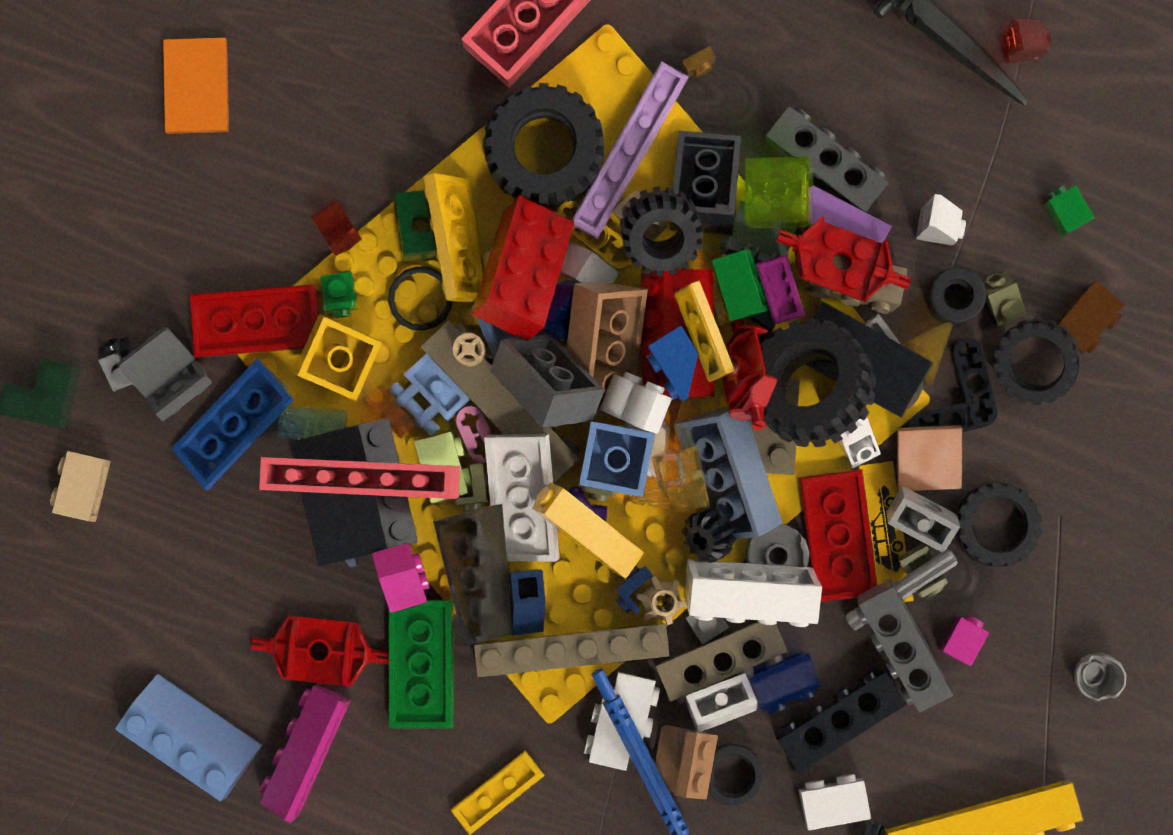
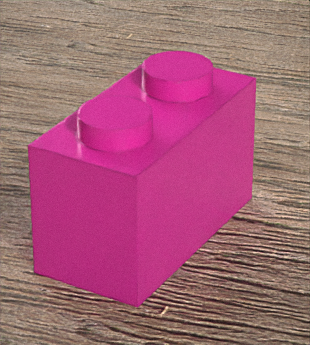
[372,542,430,613]

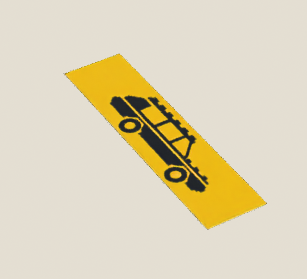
[859,461,913,602]

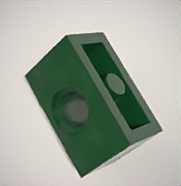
[393,190,437,262]

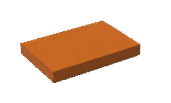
[163,38,229,134]

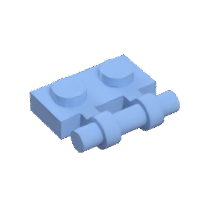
[388,353,470,436]

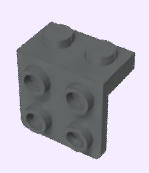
[118,327,213,422]

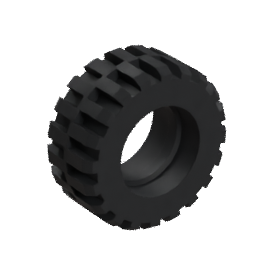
[483,83,604,208]
[760,319,876,447]

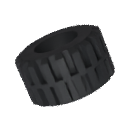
[620,186,703,276]

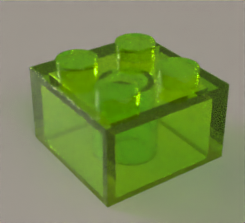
[745,157,813,228]

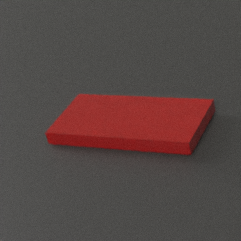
[190,284,319,358]
[799,469,878,602]

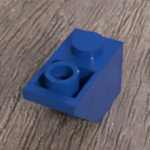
[646,326,698,403]

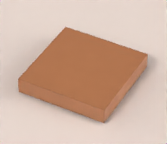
[897,425,962,491]

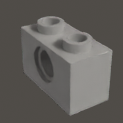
[886,486,960,553]

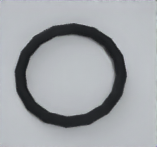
[388,266,452,331]

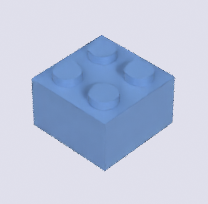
[579,421,655,497]

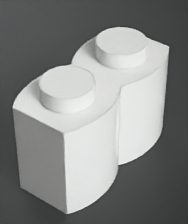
[600,372,672,434]

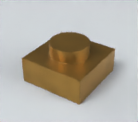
[681,46,716,78]

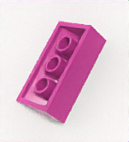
[259,684,351,823]

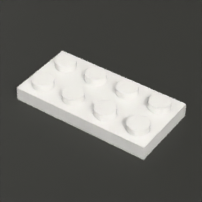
[484,434,560,561]

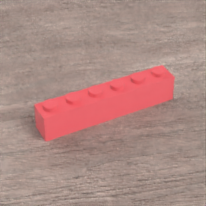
[259,457,460,499]

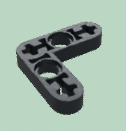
[906,338,998,433]

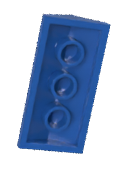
[171,359,294,491]

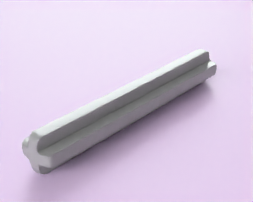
[846,549,958,630]

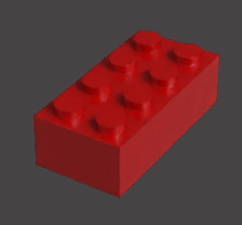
[471,195,575,342]

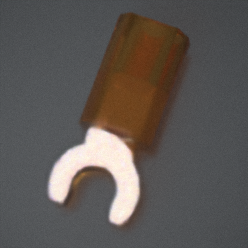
[365,385,417,439]

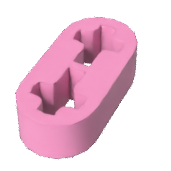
[456,406,492,464]

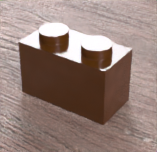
[1056,280,1124,354]

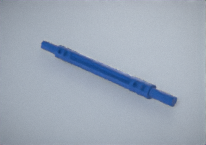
[591,668,690,835]

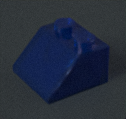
[747,651,821,714]

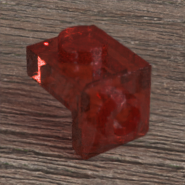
[311,201,362,256]

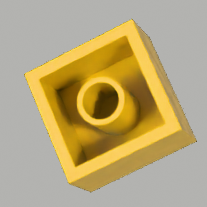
[294,314,382,401]

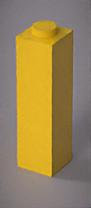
[532,482,644,579]

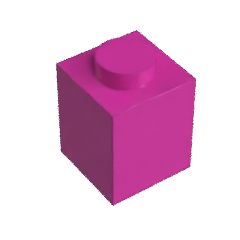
[938,614,989,666]

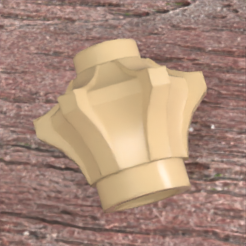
[636,576,686,625]

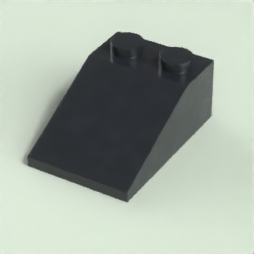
[670,131,741,236]

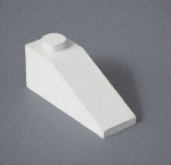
[915,194,966,246]

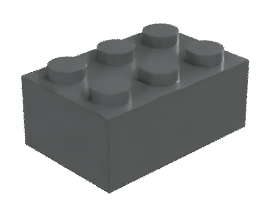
[490,334,605,428]

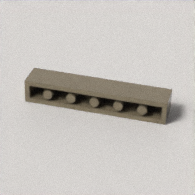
[421,320,580,484]
[474,623,669,677]

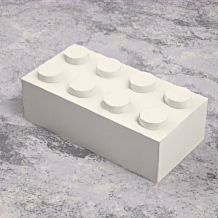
[684,559,822,627]

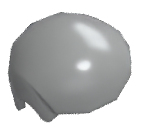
[1074,652,1126,701]

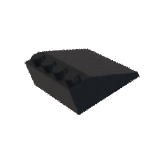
[289,418,418,567]

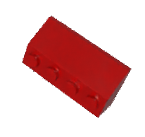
[641,269,715,400]

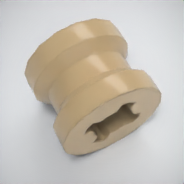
[452,333,486,367]

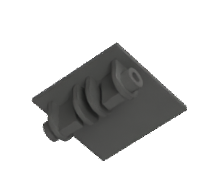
[719,201,799,264]

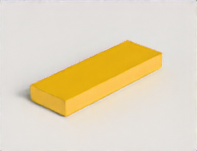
[674,281,735,382]
[450,750,545,835]

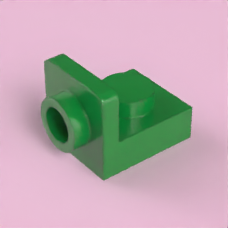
[320,271,358,319]

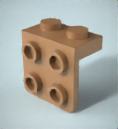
[655,725,718,799]

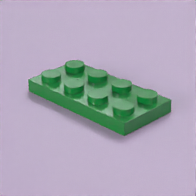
[389,600,454,728]

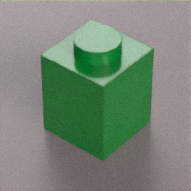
[1043,185,1095,237]

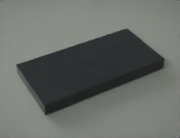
[805,301,933,418]

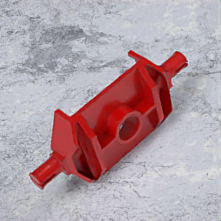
[776,216,912,302]
[722,319,778,430]
[251,615,389,686]

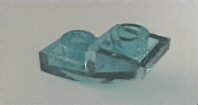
[278,407,347,440]

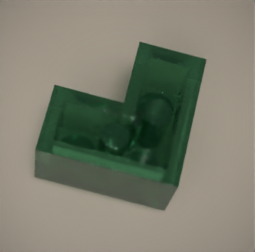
[0,359,81,429]

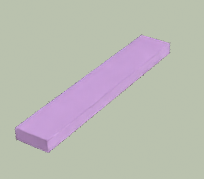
[571,61,689,239]

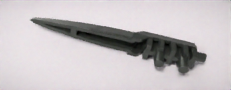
[873,0,1027,106]

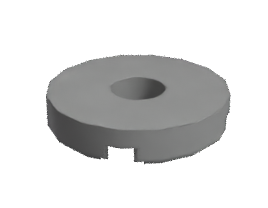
[746,524,809,567]

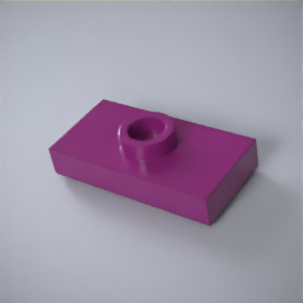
[755,254,805,325]

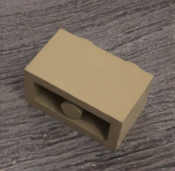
[50,451,111,522]

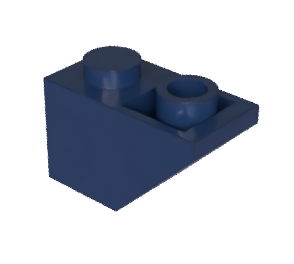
[505,569,546,635]

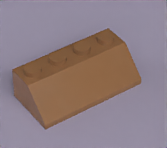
[566,282,648,416]

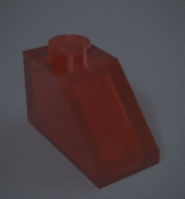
[1000,18,1051,64]

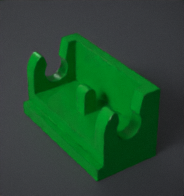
[712,250,769,322]

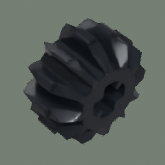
[681,507,737,563]

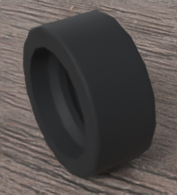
[708,743,763,806]

